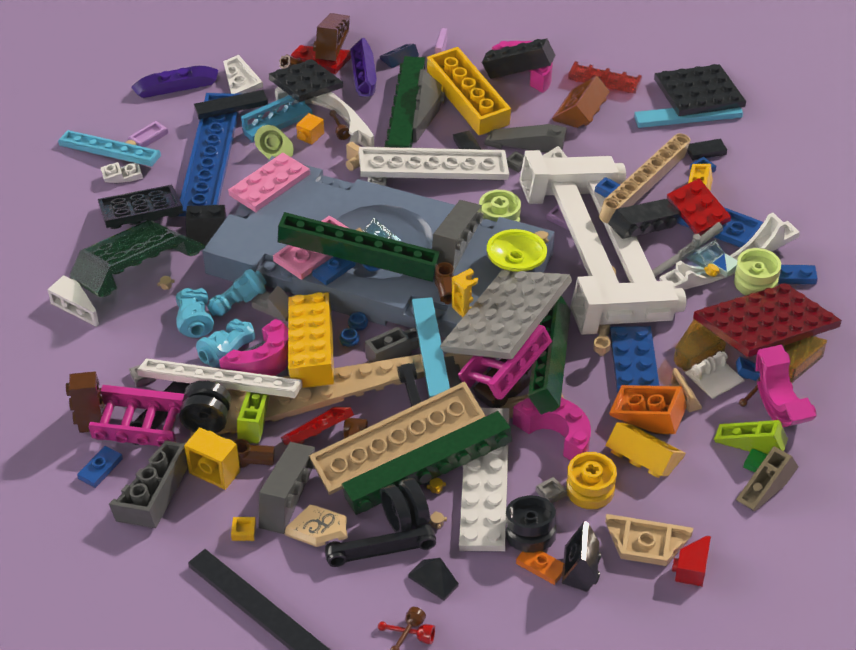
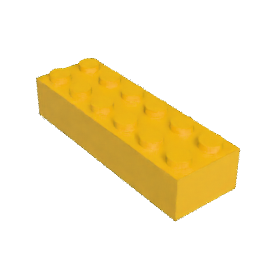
[427,47,511,136]
[288,292,334,388]

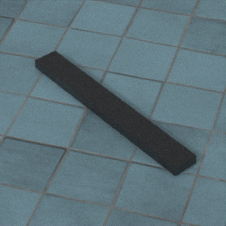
[188,549,331,650]

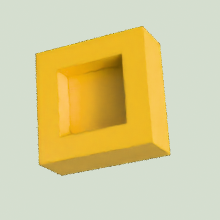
[231,517,256,541]

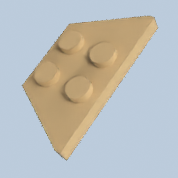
[605,514,693,566]

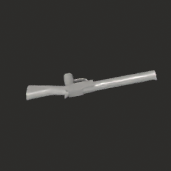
[652,222,723,277]

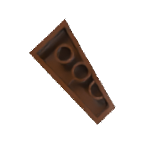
[313,13,350,61]

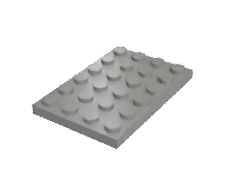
[440,270,572,359]

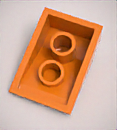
[609,385,687,434]

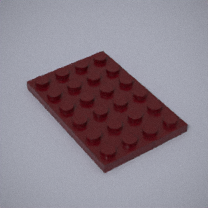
[693,283,842,357]

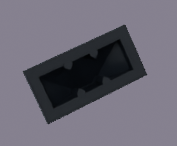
[408,558,459,601]

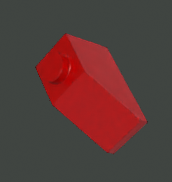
[672,536,711,587]

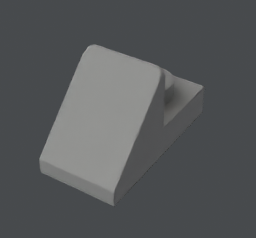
[252,286,288,321]

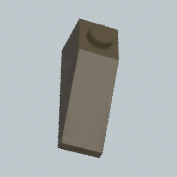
[736,446,799,511]

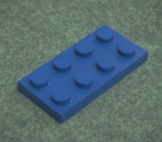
[677,207,763,248]
[610,326,660,393]

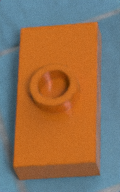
[516,551,563,585]

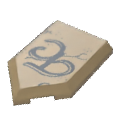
[285,505,348,547]

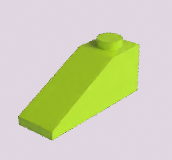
[237,392,269,443]
[714,420,788,454]

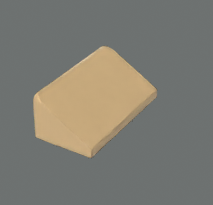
[671,368,702,412]

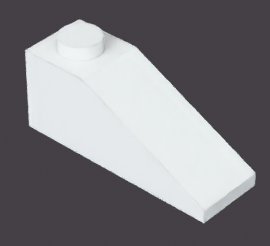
[48,275,99,327]

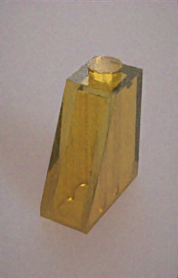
[674,319,726,372]
[783,336,827,383]

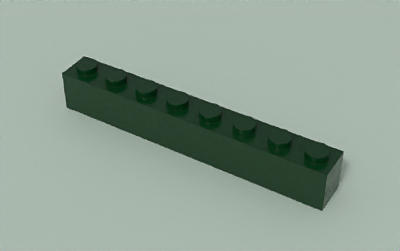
[385,56,425,148]
[277,212,440,282]
[528,296,571,415]
[341,411,512,515]

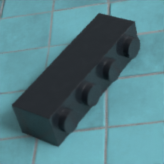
[481,38,556,79]
[608,199,681,239]

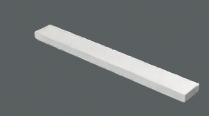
[137,359,302,398]

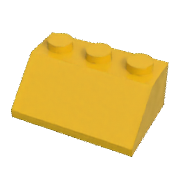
[605,422,686,478]

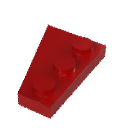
[291,45,351,74]
[281,407,354,445]

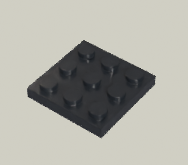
[269,60,343,102]

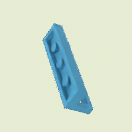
[241,95,313,142]

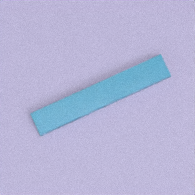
[634,107,743,128]
[58,130,161,167]
[412,297,450,398]

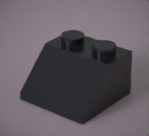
[186,205,227,249]
[562,521,601,592]

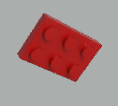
[667,178,731,236]

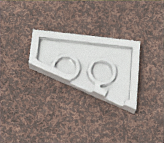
[223,55,263,94]

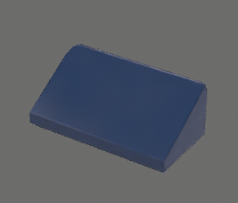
[380,44,419,68]

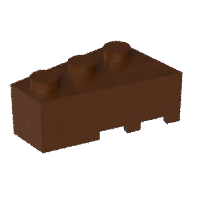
[66,371,105,433]

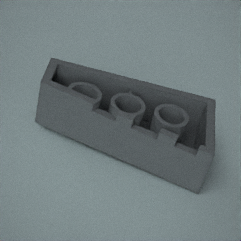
[432,200,484,272]
[109,441,188,528]
[259,442,315,534]

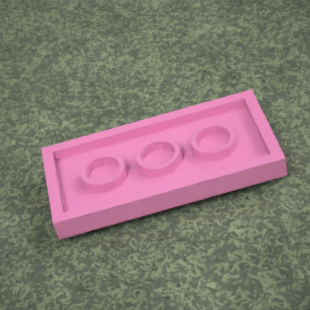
[228,153,310,212]
[273,216,350,280]

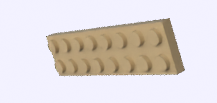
[309,382,485,495]

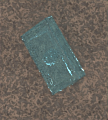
[363,218,401,241]
[687,240,724,268]

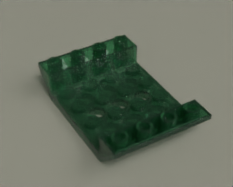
[69,220,205,297]

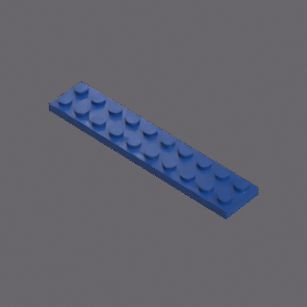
[179,93,239,216]

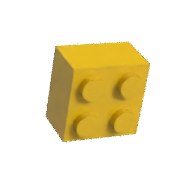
[184,427,240,490]

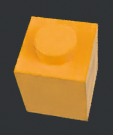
[296,113,324,145]

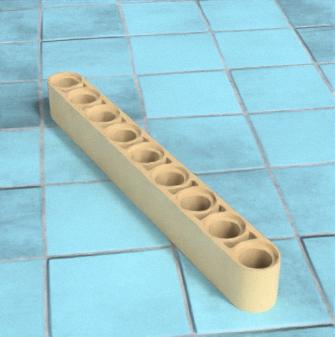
[599,133,691,223]

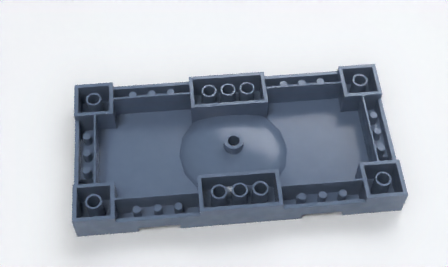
[202,156,555,359]

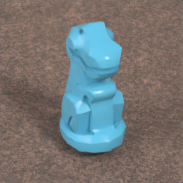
[207,269,267,317]
[176,288,214,338]
[196,319,255,368]

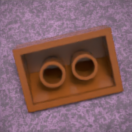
[552,76,610,128]

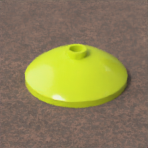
[486,229,547,272]

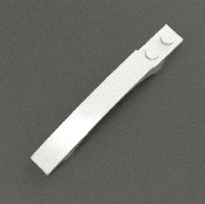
[275,87,374,147]
[659,213,800,290]

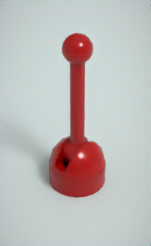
[378,621,435,644]

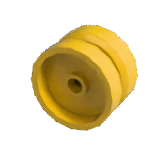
[566,452,617,509]

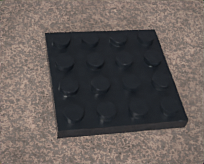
[654,64,746,116]
[98,184,184,229]

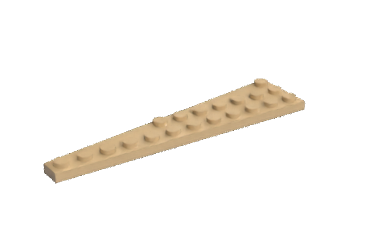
[191,354,425,437]

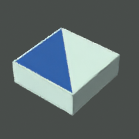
[712,253,737,277]

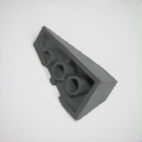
[413,69,445,142]
[490,124,567,153]

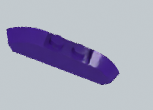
[350,38,377,96]
[131,66,219,98]

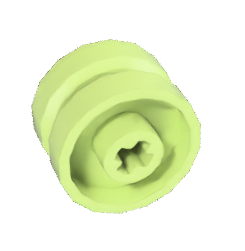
[479,190,521,222]
[734,248,781,295]

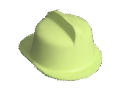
[254,125,294,159]

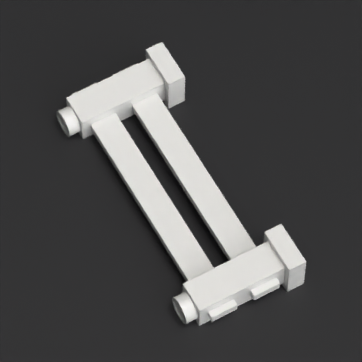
[519,150,686,335]

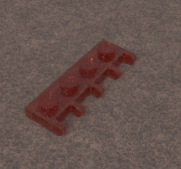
[568,61,642,94]

